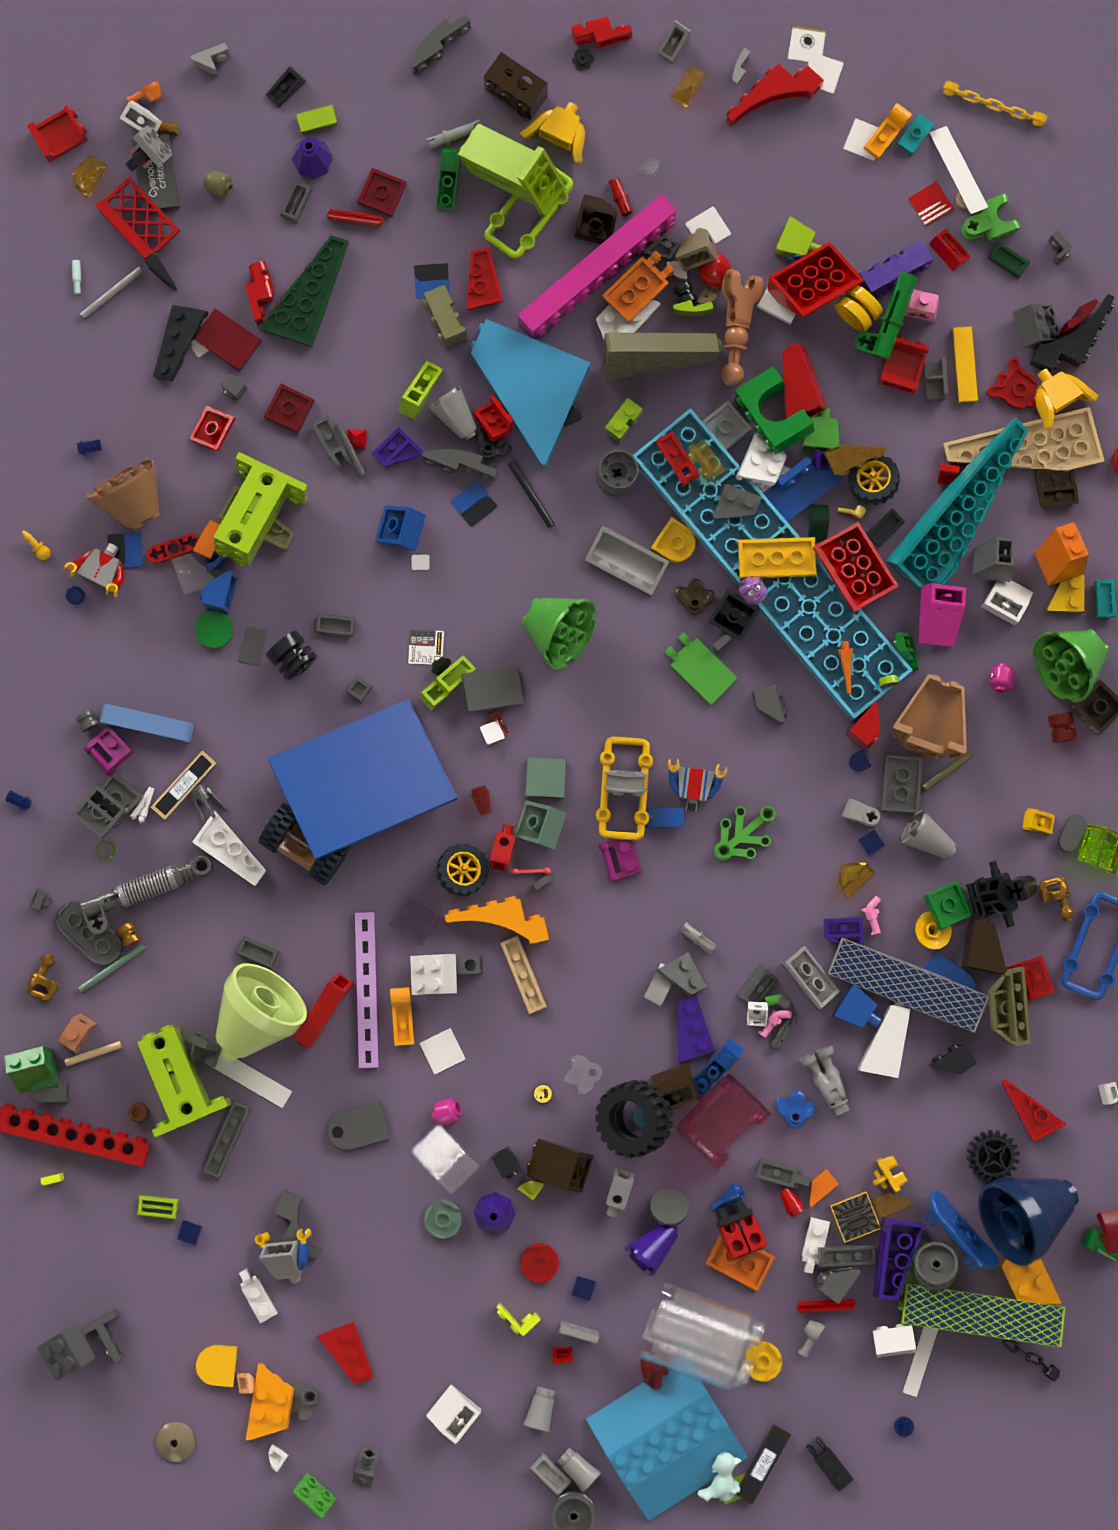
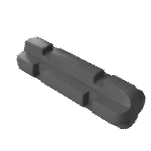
[771,1015,796,1050]

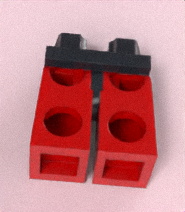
[716,1200,767,1262]

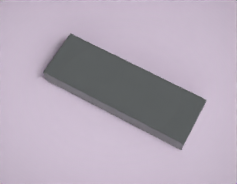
[818,1245,876,1268]

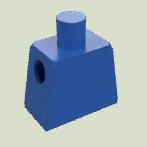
[833,984,882,1028]

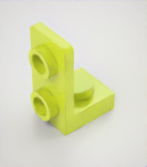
[497,1303,541,1336]

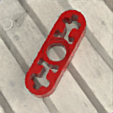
[147,533,199,564]

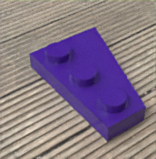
[678,996,715,1063]

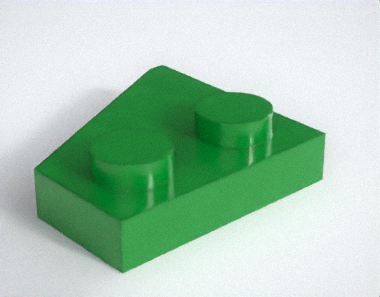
[894,632,920,671]

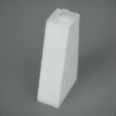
[858,1002,910,1078]

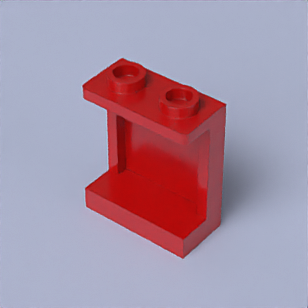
[26,104,88,163]
[878,336,929,395]

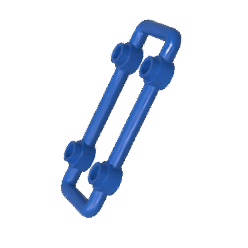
[1061,891,1118,1000]

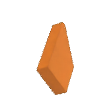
[809,1169,839,1207]

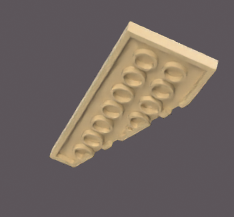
[942,407,1105,472]

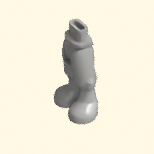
[799,1045,850,1116]

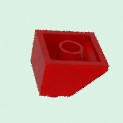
[845,702,880,749]

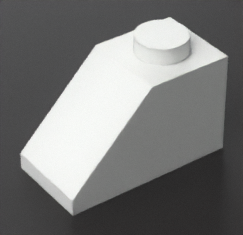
[120,100,162,132]

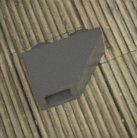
[752,685,787,724]

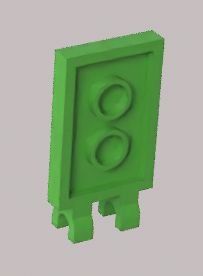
[664,632,738,706]

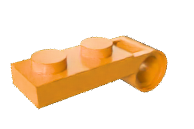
[863,103,912,160]
[390,987,414,1046]

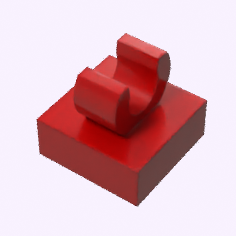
[937,462,959,484]

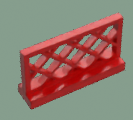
[95,177,181,260]

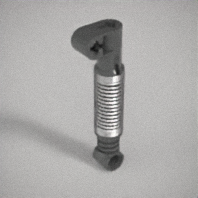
[80,856,213,935]

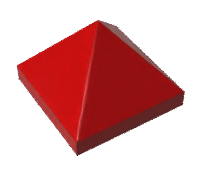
[347,429,367,449]
[552,1346,573,1365]

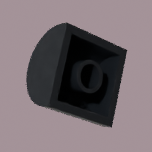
[708,589,761,642]

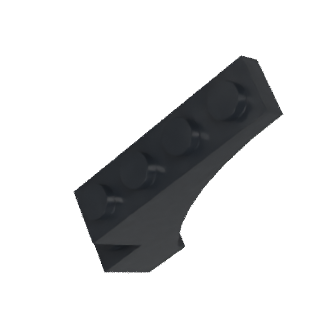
[1029,294,1115,372]

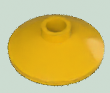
[915,911,952,950]

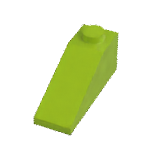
[398,361,443,420]

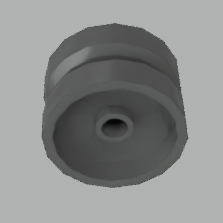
[913,1242,958,1292]
[552,1490,595,1530]

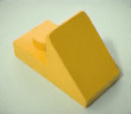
[1023,808,1055,834]

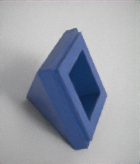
[204,552,226,570]

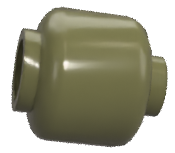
[204,170,233,198]

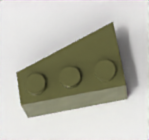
[422,285,468,349]

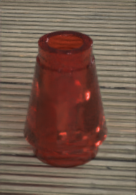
[471,785,491,815]

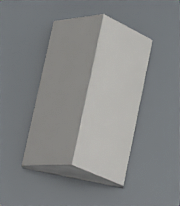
[781,945,840,1010]

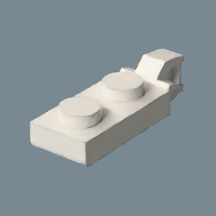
[802,1217,830,1274]
[239,1269,278,1323]

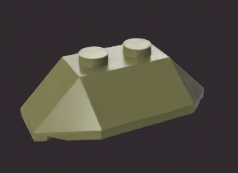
[988,966,1031,1047]

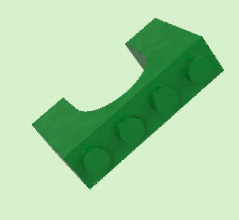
[734,366,815,455]

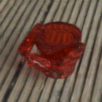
[640,1355,669,1390]

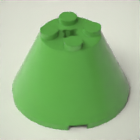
[522,598,597,670]
[1032,629,1109,703]

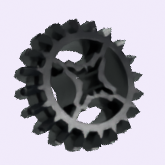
[966,1130,1020,1183]

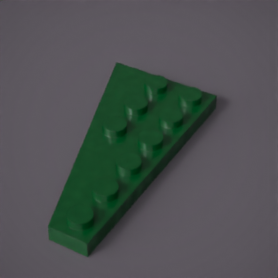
[258,235,349,348]

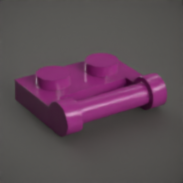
[84,725,133,776]
[598,839,642,882]

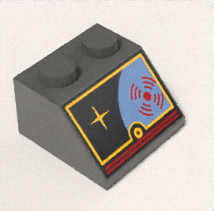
[815,1266,861,1304]

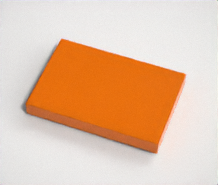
[705,1235,775,1292]

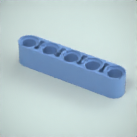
[99,703,195,743]

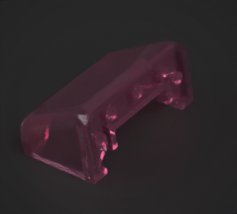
[677,1074,772,1170]

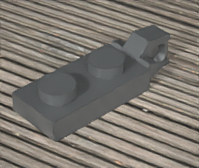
[755,1158,811,1188]

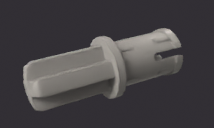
[680,922,716,954]

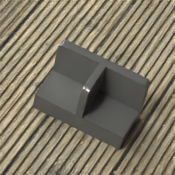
[924,358,948,401]
[184,1031,222,1067]

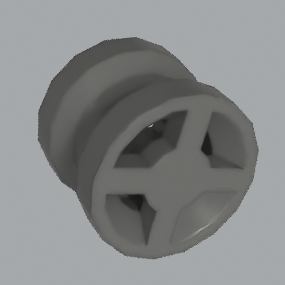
[76,710,99,732]

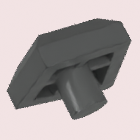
[643,234,680,260]

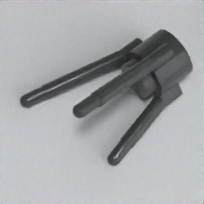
[191,784,228,826]

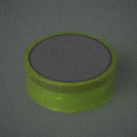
[96,840,116,859]

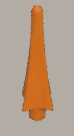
[838,641,853,694]

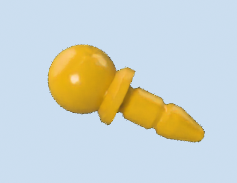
[22,531,51,561]

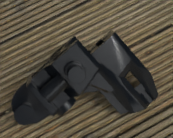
[965,860,1037,927]

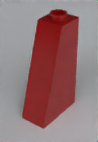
[782,343,827,419]
[294,973,354,1049]

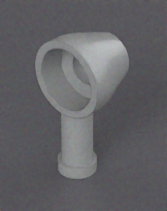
[799,1320,826,1358]

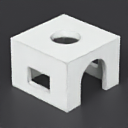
[747,1002,768,1026]

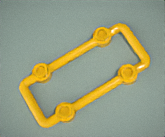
[596,737,653,840]

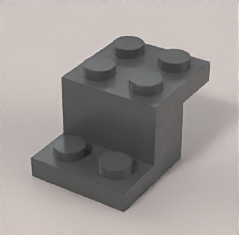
[72,772,144,840]

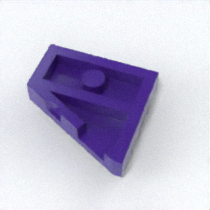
[372,427,424,468]
[823,917,864,946]

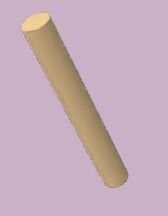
[64,1041,122,1067]

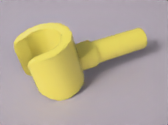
[838,505,866,519]

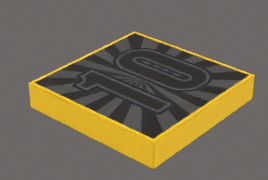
[830,1191,881,1243]

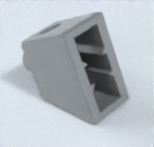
[606,1168,634,1217]

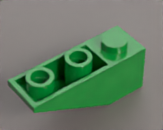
[435,148,462,210]

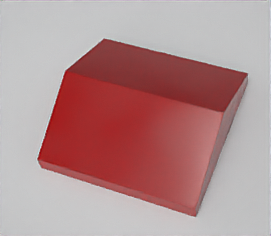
[189,406,236,452]

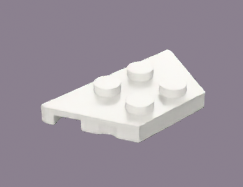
[596,300,661,340]
[736,432,787,486]

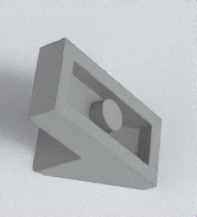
[190,43,230,76]

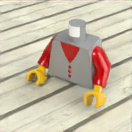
[64,543,125,597]

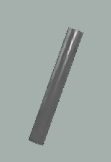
[334,423,366,477]

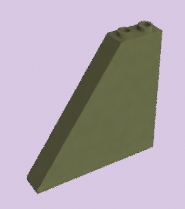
[602,333,722,381]

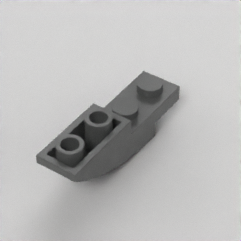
[411,15,471,75]
[422,449,498,481]

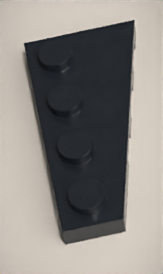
[153,305,209,382]

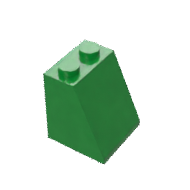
[4,1046,58,1094]

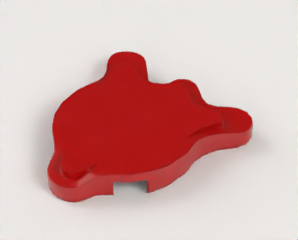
[987,357,1038,409]

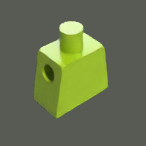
[774,217,821,258]

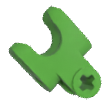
[961,193,1021,242]

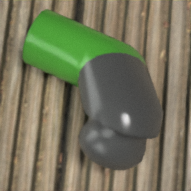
[764,994,793,1011]

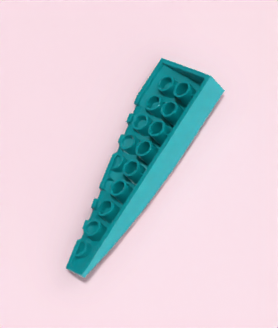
[886,418,1029,591]

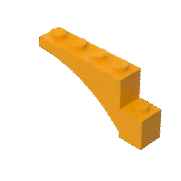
[444,896,549,944]

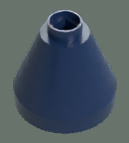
[978,1177,1079,1266]

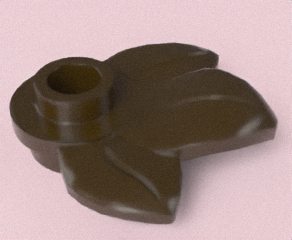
[676,578,714,615]

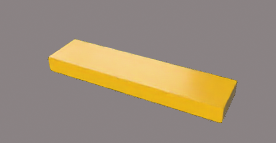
[952,326,978,403]

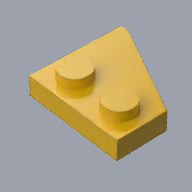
[1046,575,1084,613]

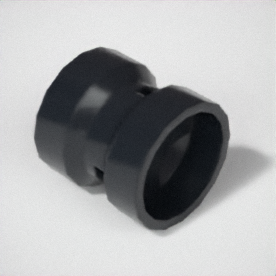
[673,281,697,303]

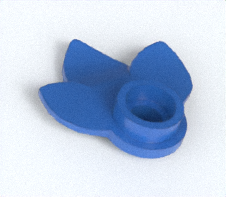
[776,1089,815,1128]

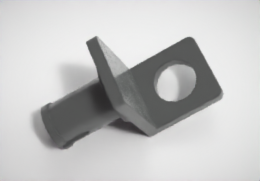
[352,1448,380,1488]

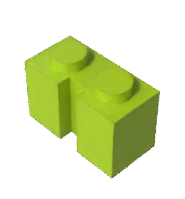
[605,398,643,444]

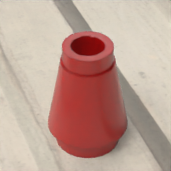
[779,1187,804,1218]

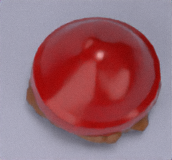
[697,252,732,290]

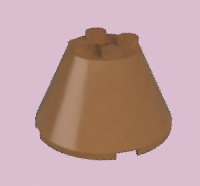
[86,459,160,530]

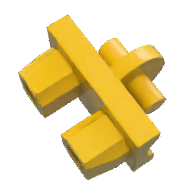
[873,1156,908,1192]

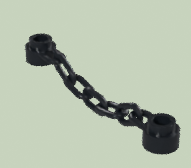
[1002,1339,1061,1382]

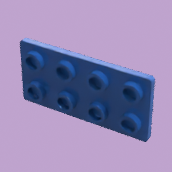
[763,450,843,522]

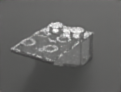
[411,1124,480,1194]

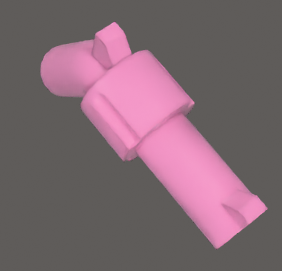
[861,896,881,935]
[758,1009,792,1038]

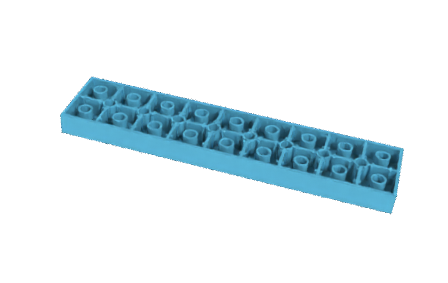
[632,408,912,721]

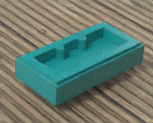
[897,113,934,155]
[1094,580,1116,619]

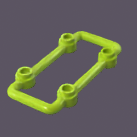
[484,167,574,259]

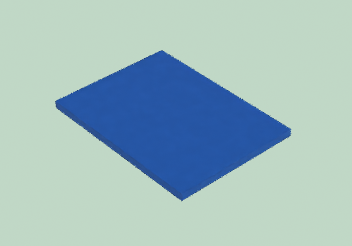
[268,699,457,861]

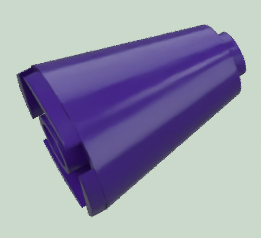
[625,1225,678,1276]

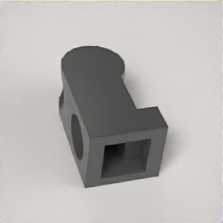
[456,956,483,974]
[30,1082,69,1102]

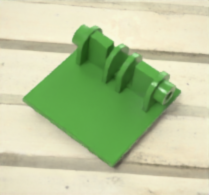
[292,1473,336,1519]

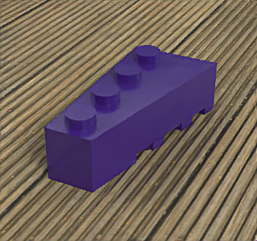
[859,240,934,300]

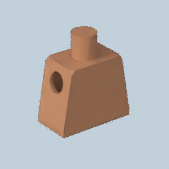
[58,1013,97,1055]

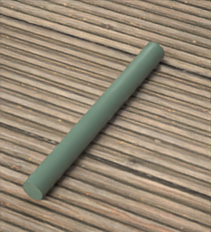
[78,943,147,993]

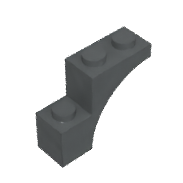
[273,1190,322,1260]

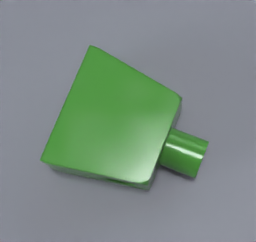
[802,408,839,451]

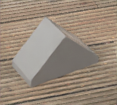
[658,20,691,62]

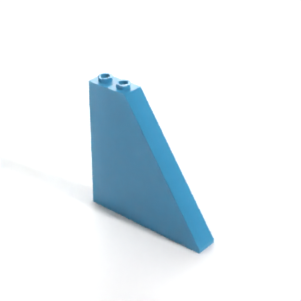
[470,319,590,469]

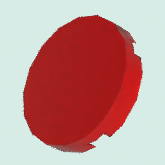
[520,1243,559,1283]

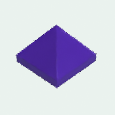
[812,450,830,471]

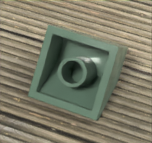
[514,801,567,850]

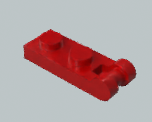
[655,431,700,487]

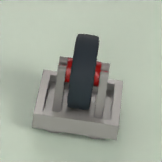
[126,125,173,171]

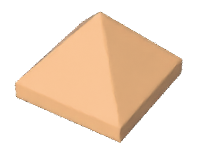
[237,1373,255,1394]

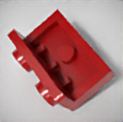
[473,396,514,442]

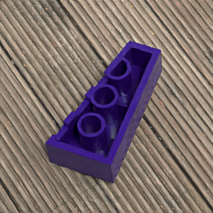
[873,1217,927,1301]

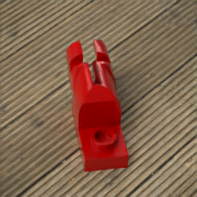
[571,17,632,50]
[245,261,275,325]

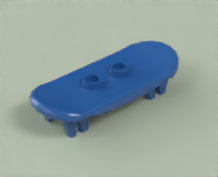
[925,1190,998,1271]

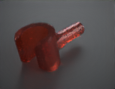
[489,710,510,734]

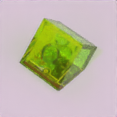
[1077,824,1118,874]

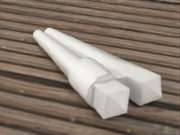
[130,787,154,823]

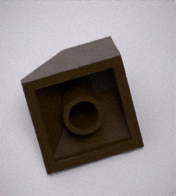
[574,194,618,244]

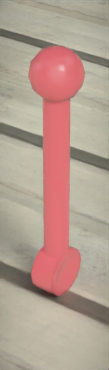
[511,867,551,875]

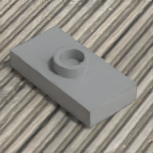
[530,1453,572,1496]

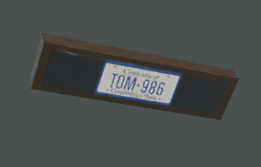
[735,1424,791,1505]

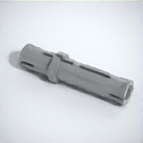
[426,120,482,150]

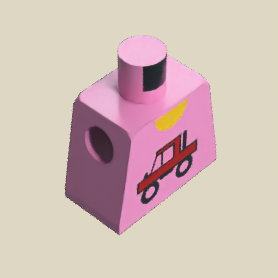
[905,289,939,323]

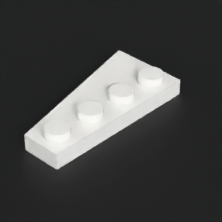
[192,811,267,886]

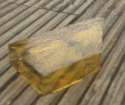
[873,1192,914,1218]

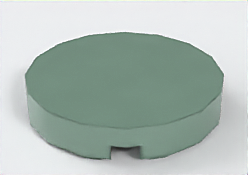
[424,1199,463,1239]

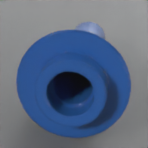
[710,1183,745,1212]

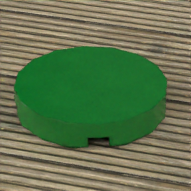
[195,611,234,649]

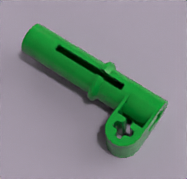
[854,272,918,360]

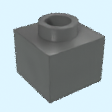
[221,373,247,400]

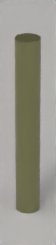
[921,751,972,791]

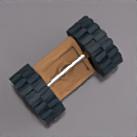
[258,803,351,886]

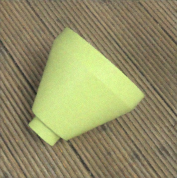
[216,963,307,1061]

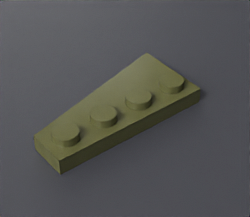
[218,485,295,552]

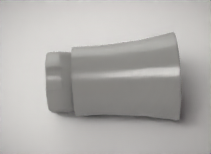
[523,1386,556,1432]
[557,1448,601,1493]

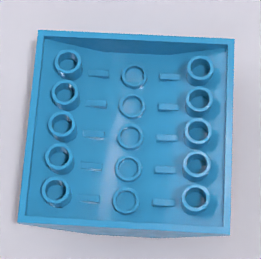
[586,1356,748,1521]

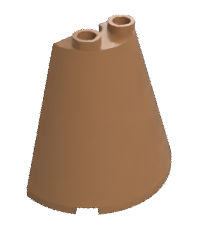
[892,674,967,759]

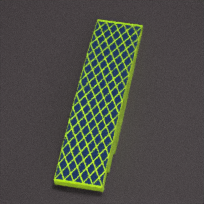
[901,1284,1066,1347]

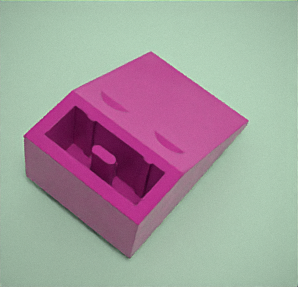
[919,584,966,647]

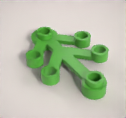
[714,806,776,861]

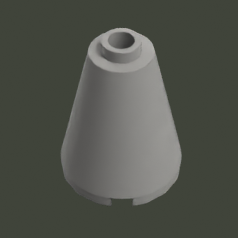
[428,386,477,440]
[901,810,956,859]

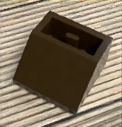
[651,1063,701,1111]

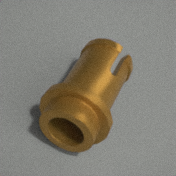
[157,120,179,135]

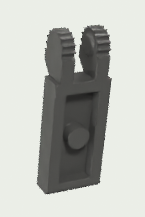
[312,416,352,470]

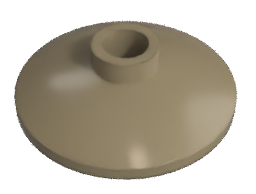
[156,1422,195,1462]

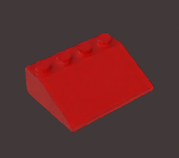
[767,241,864,318]
[813,522,899,613]

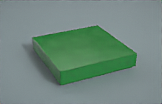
[923,880,973,930]

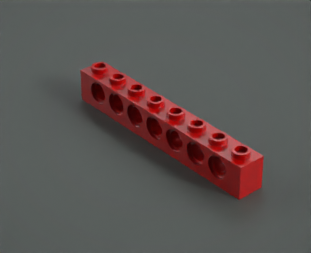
[0,1103,152,1167]

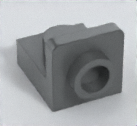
[1049,230,1072,264]

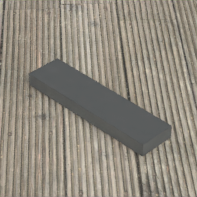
[202,1100,252,1179]

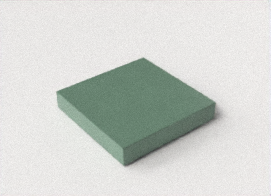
[526,757,566,798]

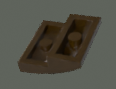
[1035,469,1079,508]

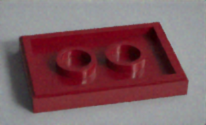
[193,308,262,371]

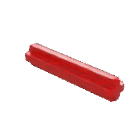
[327,208,383,227]
[797,1299,855,1313]

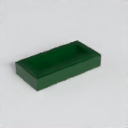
[987,242,1030,279]

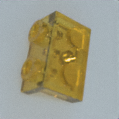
[687,440,725,482]

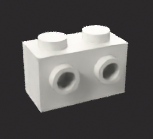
[873,1323,916,1358]

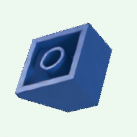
[375,505,426,551]
[199,570,238,614]

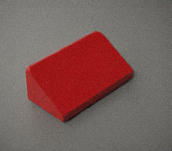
[929,229,971,271]

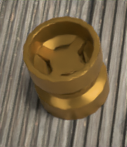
[115,922,141,948]

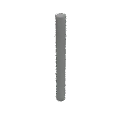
[80,266,143,319]

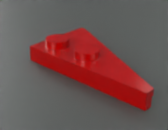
[1000,1078,1066,1142]

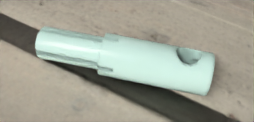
[72,260,81,295]

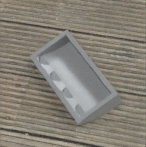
[585,526,670,595]

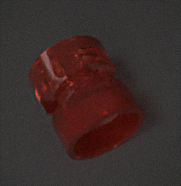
[1048,712,1077,743]

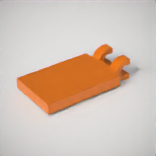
[602,251,674,324]

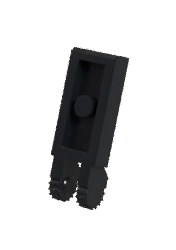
[806,1436,854,1492]

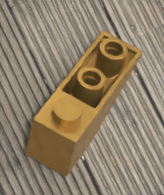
[823,444,887,476]

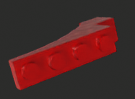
[726,63,824,127]

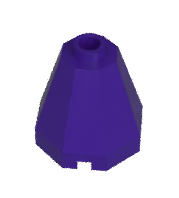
[292,137,333,179]
[473,1192,515,1235]

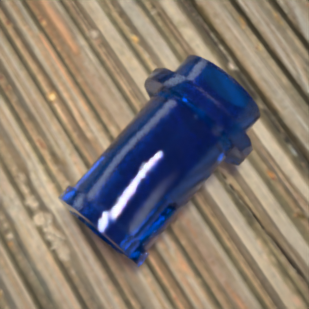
[77,439,102,456]
[5,790,32,811]

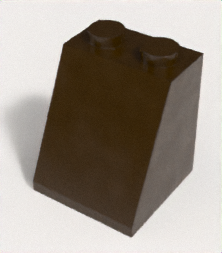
[961,917,1007,974]
[526,1138,594,1193]

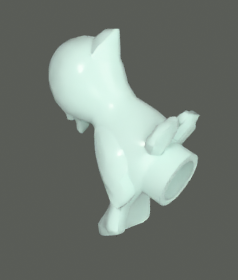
[698,1452,741,1501]

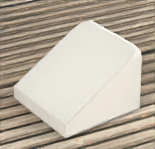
[480,721,505,746]

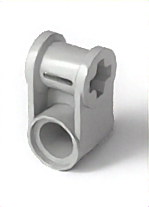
[841,799,880,827]

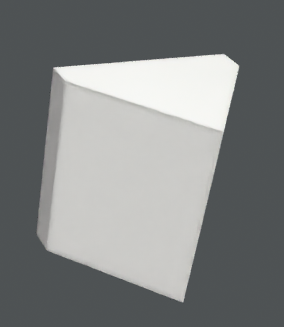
[1098,1082,1118,1105]

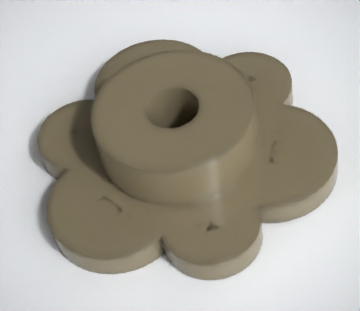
[697,288,717,305]

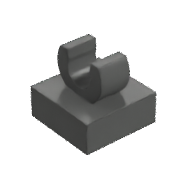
[29,888,53,910]

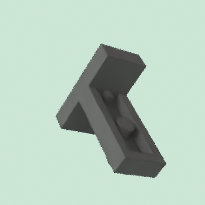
[79,1308,125,1363]

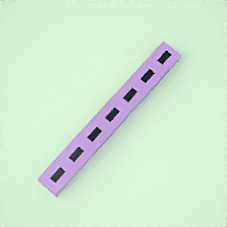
[355,912,379,1068]

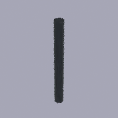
[508,461,555,528]

